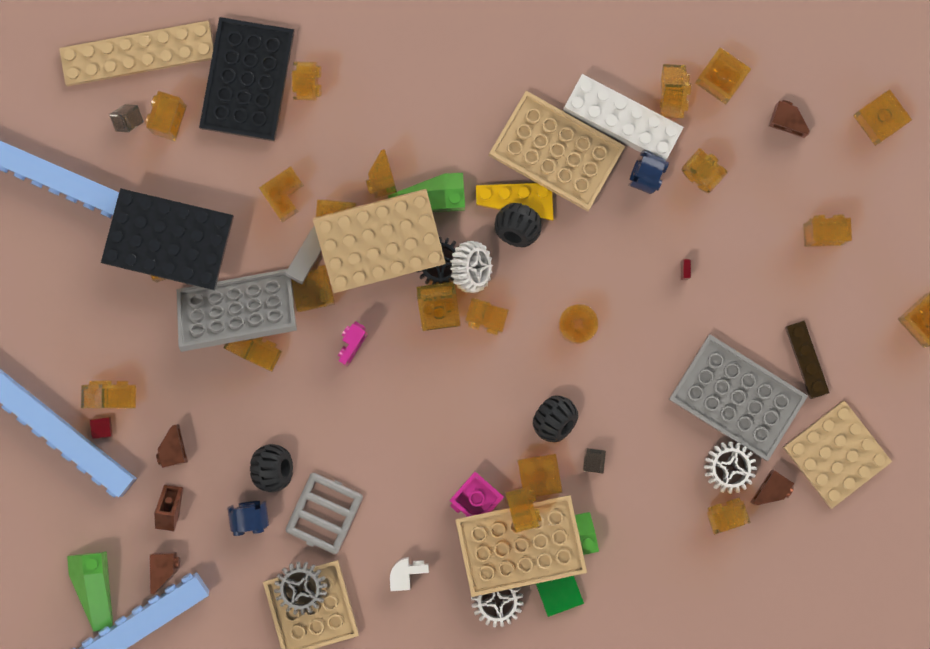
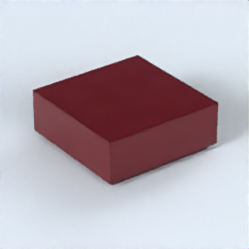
[681,259,691,280]
[90,417,113,439]

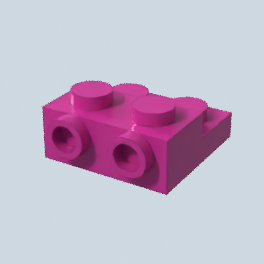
[338,321,368,367]
[449,471,504,517]

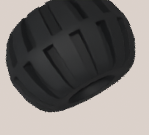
[495,203,542,248]
[533,395,578,443]
[250,444,293,492]

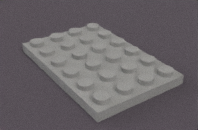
[176,269,297,352]
[669,334,808,461]

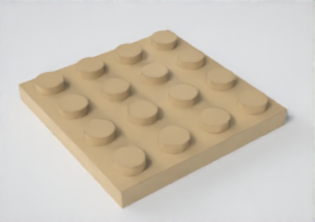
[783,401,892,509]
[263,560,359,649]

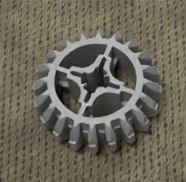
[274,561,327,615]

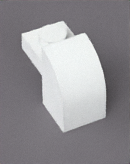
[390,557,429,591]

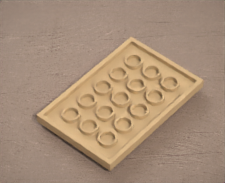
[489,91,625,211]
[313,189,446,293]
[455,495,587,597]

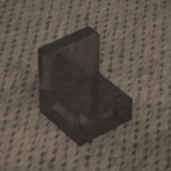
[109,104,144,133]
[583,448,606,474]

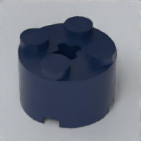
[629,150,669,194]
[227,501,269,536]

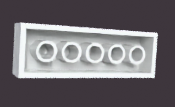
[563,74,684,161]

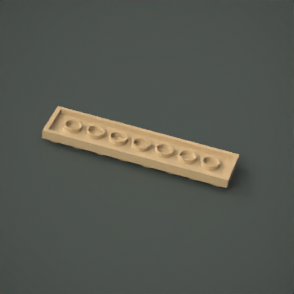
[59,21,214,86]

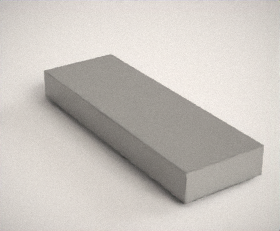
[285,226,322,284]

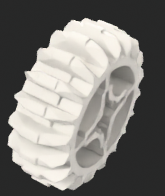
[450,241,493,293]
[704,442,757,494]
[471,587,524,627]

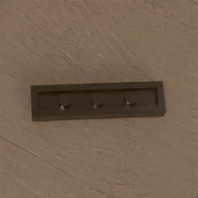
[785,320,830,399]

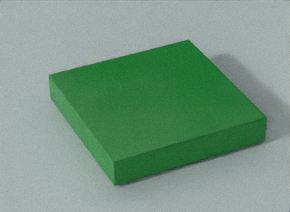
[536,576,584,617]

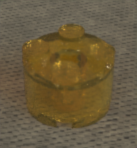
[292,62,322,100]
[681,148,728,193]
[558,304,598,344]
[706,497,751,535]

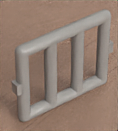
[285,473,363,554]

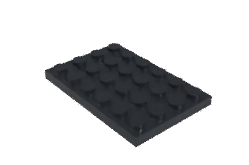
[199,17,295,142]
[101,188,234,291]

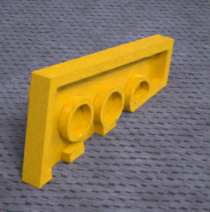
[476,183,553,221]

